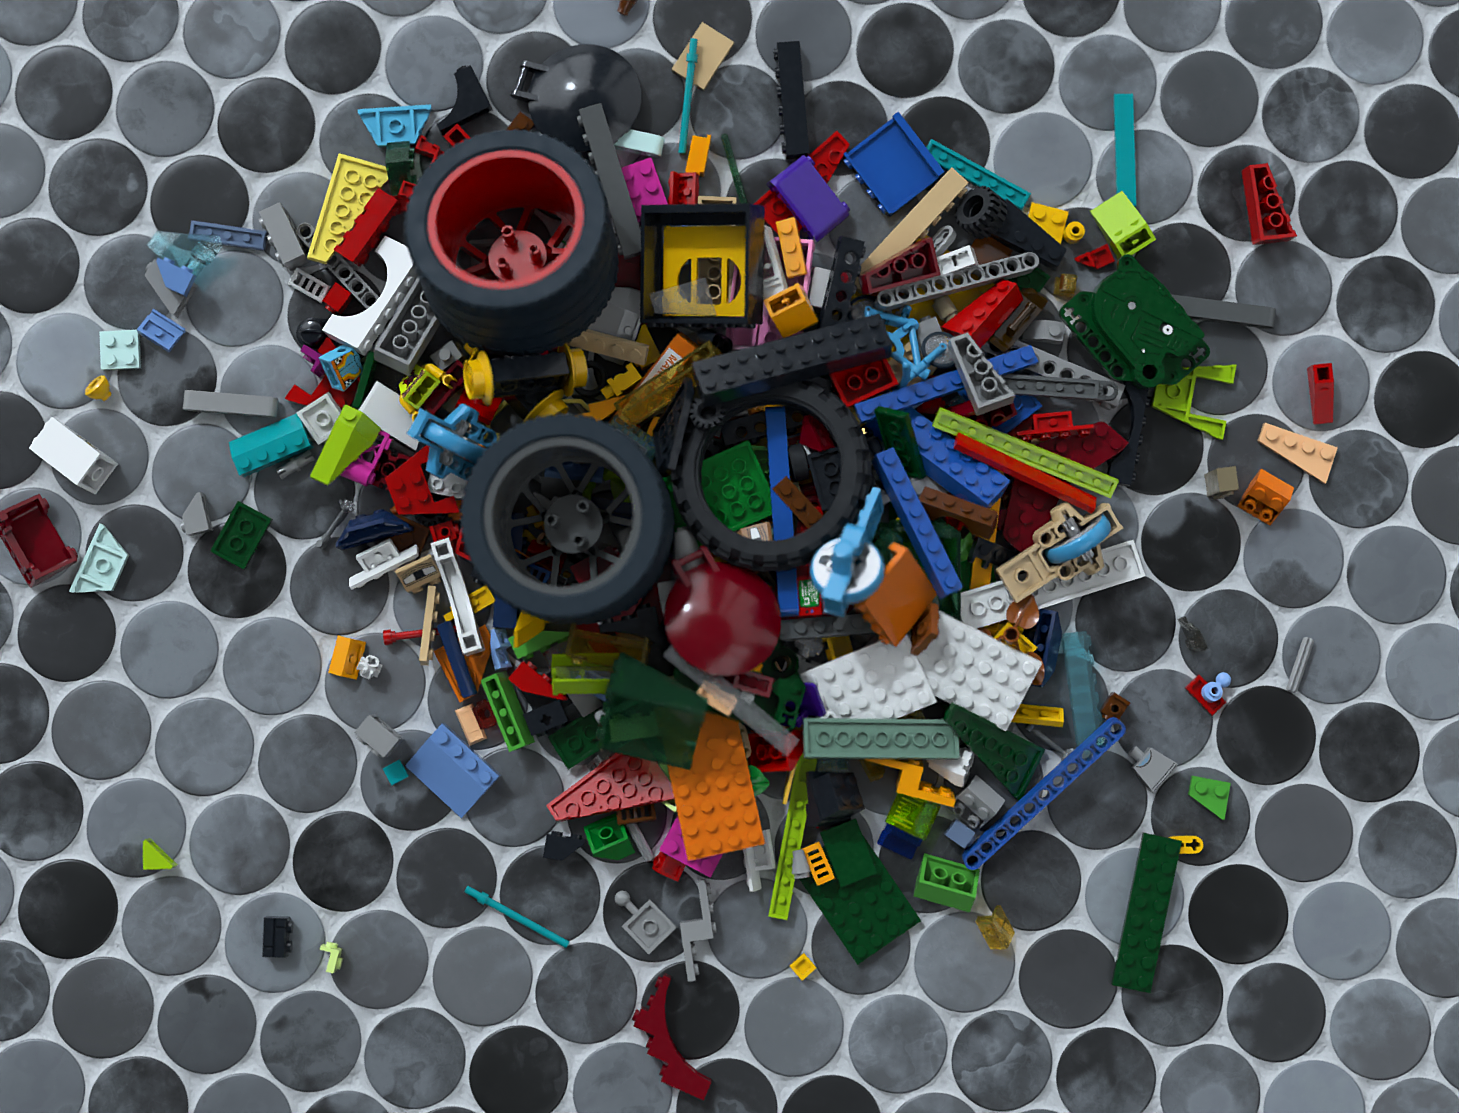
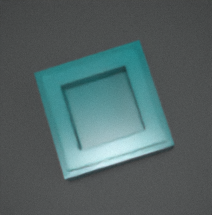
[383,759,409,786]

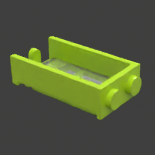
[551,654,628,696]

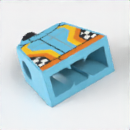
[319,345,366,391]

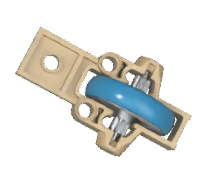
[995,502,1123,603]

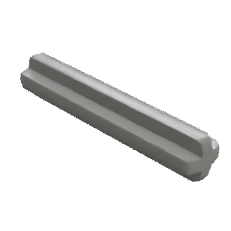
[1286,637,1314,693]
[622,809,655,862]

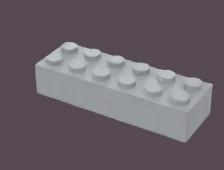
[374,277,440,376]

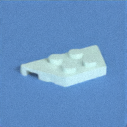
[69,524,129,593]

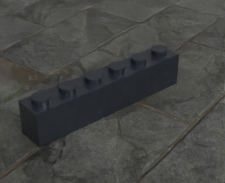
[773,41,809,159]

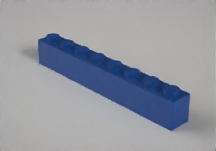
[871,447,963,600]

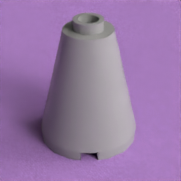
[671,527,704,581]

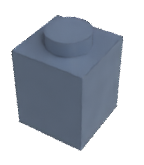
[944,818,975,849]

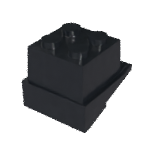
[806,770,865,828]

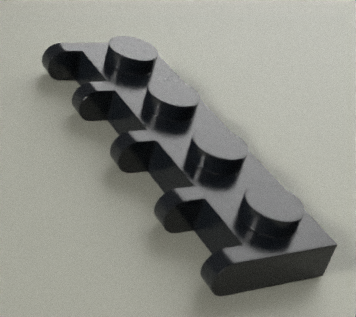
[967,536,1026,575]

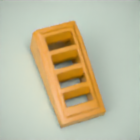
[802,841,835,886]

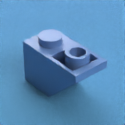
[156,257,196,297]

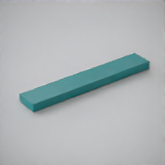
[1113,94,1136,207]
[926,139,1031,211]

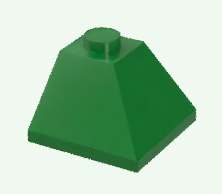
[583,813,636,860]

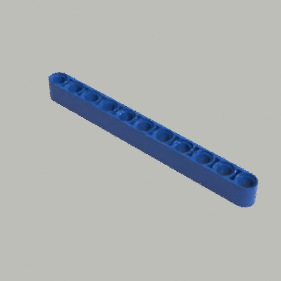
[765,406,799,617]
[962,717,1126,870]

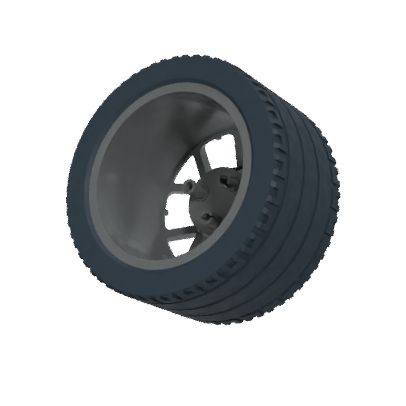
[460,413,675,625]

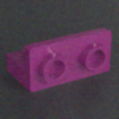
[300,345,326,378]

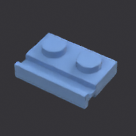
[137,309,186,353]

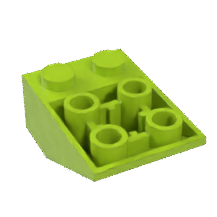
[1090,191,1156,259]

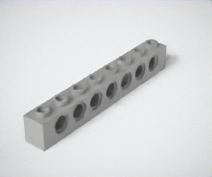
[980,340,1125,410]

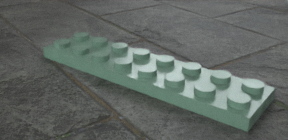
[802,718,959,760]

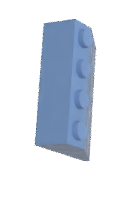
[405,723,501,818]

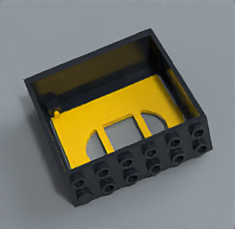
[640,203,765,328]

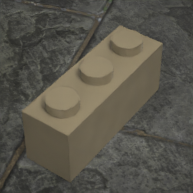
[1204,466,1239,500]

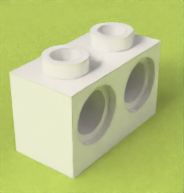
[937,245,979,275]

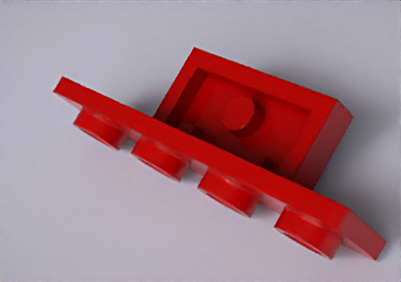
[1015,411,1094,442]

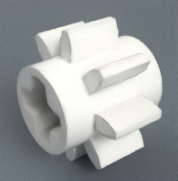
[357,655,382,679]

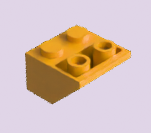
[763,283,819,338]

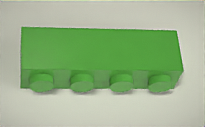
[481,671,535,752]

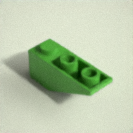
[508,631,571,661]

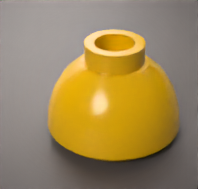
[85,375,112,401]

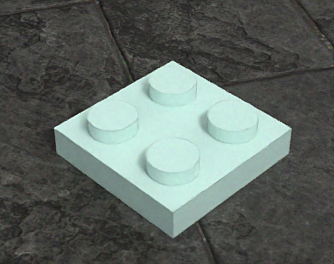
[99,330,141,371]

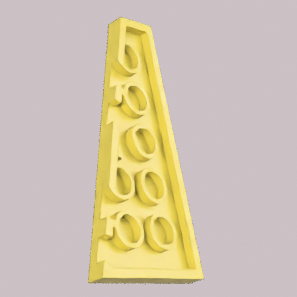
[307,153,394,264]

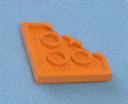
[434,625,491,703]

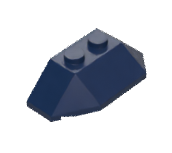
[335,509,415,550]
[1022,609,1062,688]

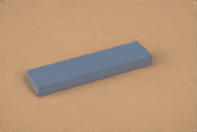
[188,220,268,251]

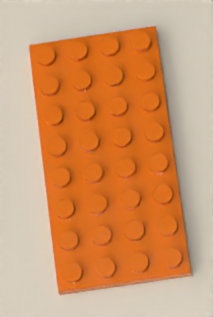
[655,702,765,861]

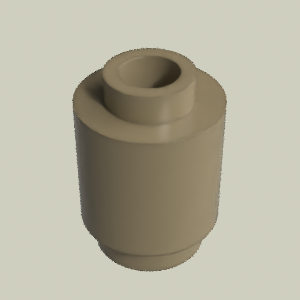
[932,296,958,323]

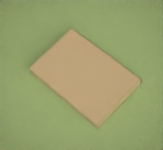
[672,22,734,91]

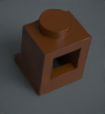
[1099,692,1130,720]

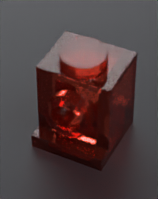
[472,699,498,730]

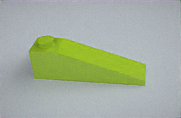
[310,404,381,486]

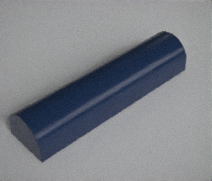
[437,621,477,699]

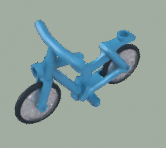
[847,295,955,391]

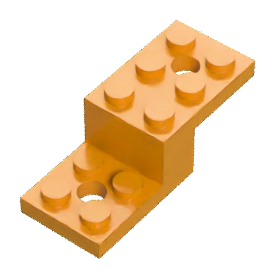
[865,759,955,807]

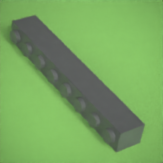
[577,103,641,260]

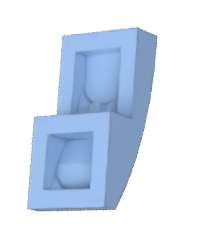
[490,628,512,671]

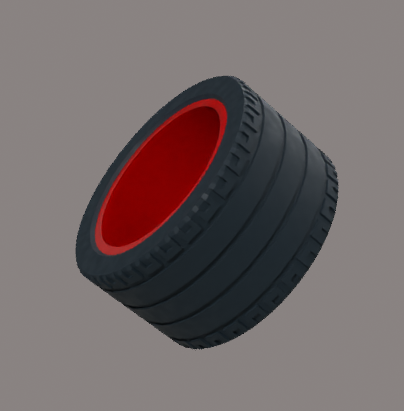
[404,129,619,357]

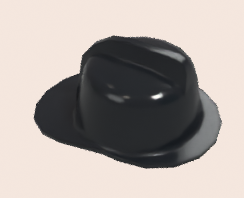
[296,318,339,349]

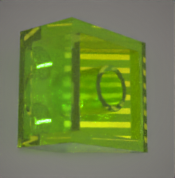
[885,793,942,840]

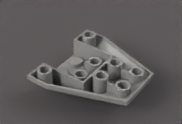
[588,287,641,365]

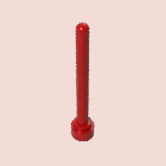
[383,625,457,645]

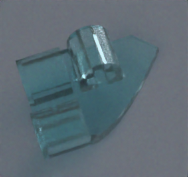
[147,231,223,278]

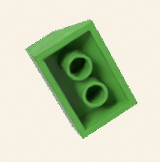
[913,853,980,912]

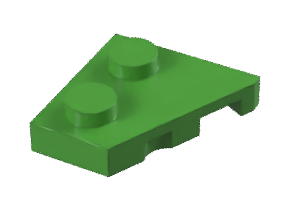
[1188,776,1231,820]

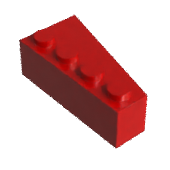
[1241,163,1297,245]
[333,188,401,267]
[941,279,1024,348]

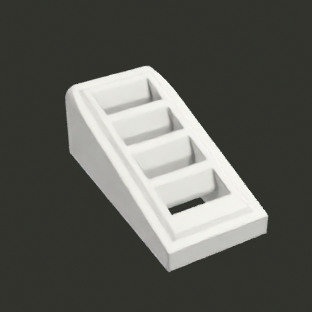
[287,267,331,303]

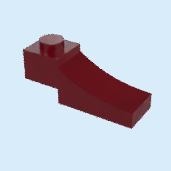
[421,359,464,415]
[708,671,774,698]

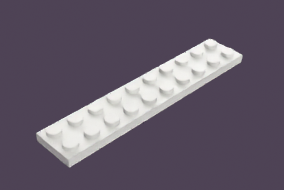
[953,540,1145,629]

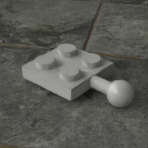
[615,891,677,954]

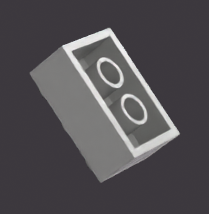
[259,202,311,271]

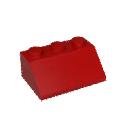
[829,359,898,409]
[748,730,803,772]

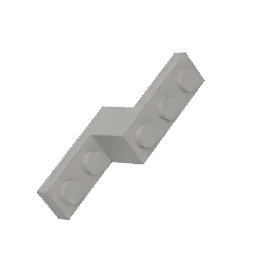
[680,879,717,982]

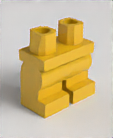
[601,362,642,399]

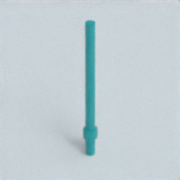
[678,38,698,154]
[464,886,570,948]

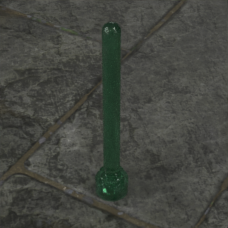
[721,133,748,204]

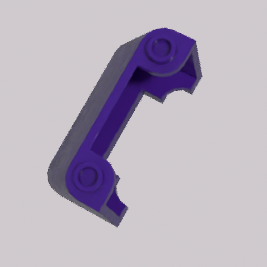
[766,155,850,244]

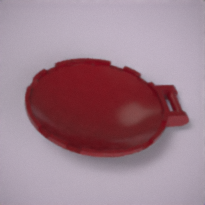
[664,545,781,677]

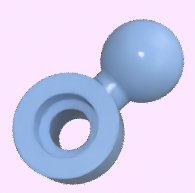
[1201,672,1231,702]

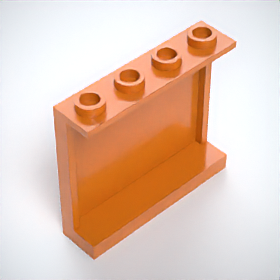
[854,542,937,647]

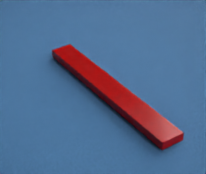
[953,432,1097,513]

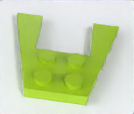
[1151,364,1236,440]

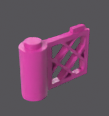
[340,431,392,487]

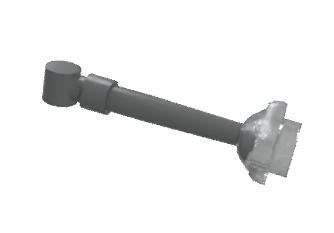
[316,499,356,549]
[1025,724,1074,762]

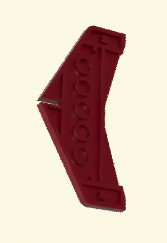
[1002,421,1129,553]

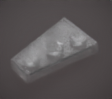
[649,278,716,316]

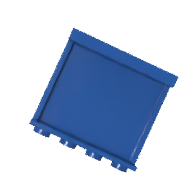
[843,111,945,216]

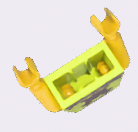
[399,363,458,422]

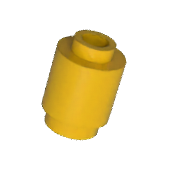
[1063,221,1085,244]

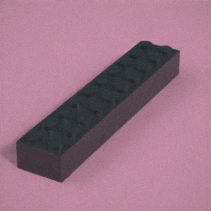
[692,313,892,407]

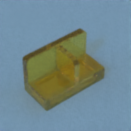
[975,905,1015,949]

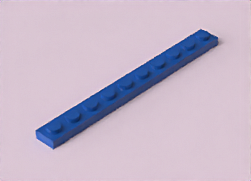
[853,345,1038,424]

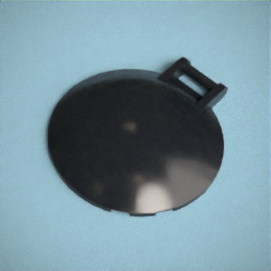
[510,44,642,152]

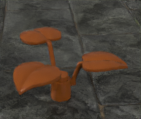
[977,594,1045,686]

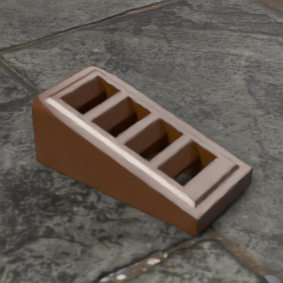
[616,803,656,825]

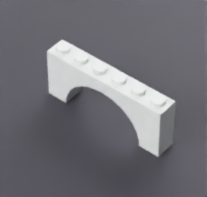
[322,236,418,356]

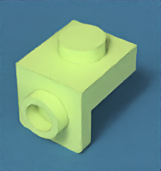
[320,942,343,973]

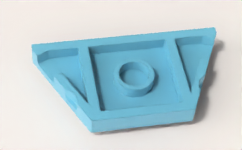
[358,104,432,147]

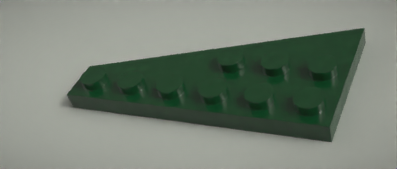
[943,702,1045,801]

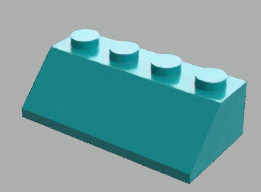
[229,414,315,477]

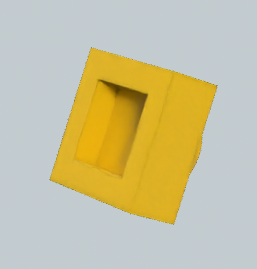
[789,953,817,981]

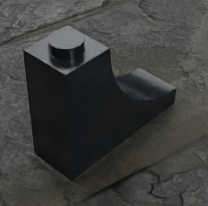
[436,65,493,135]

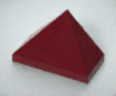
[800,415,835,452]

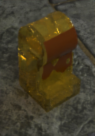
[1053,274,1078,297]

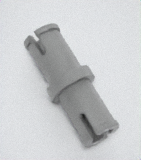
[276,450,315,480]

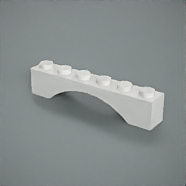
[430,538,485,656]

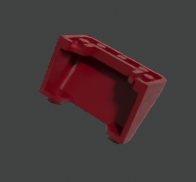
[0,494,78,588]

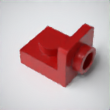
[652,851,686,882]

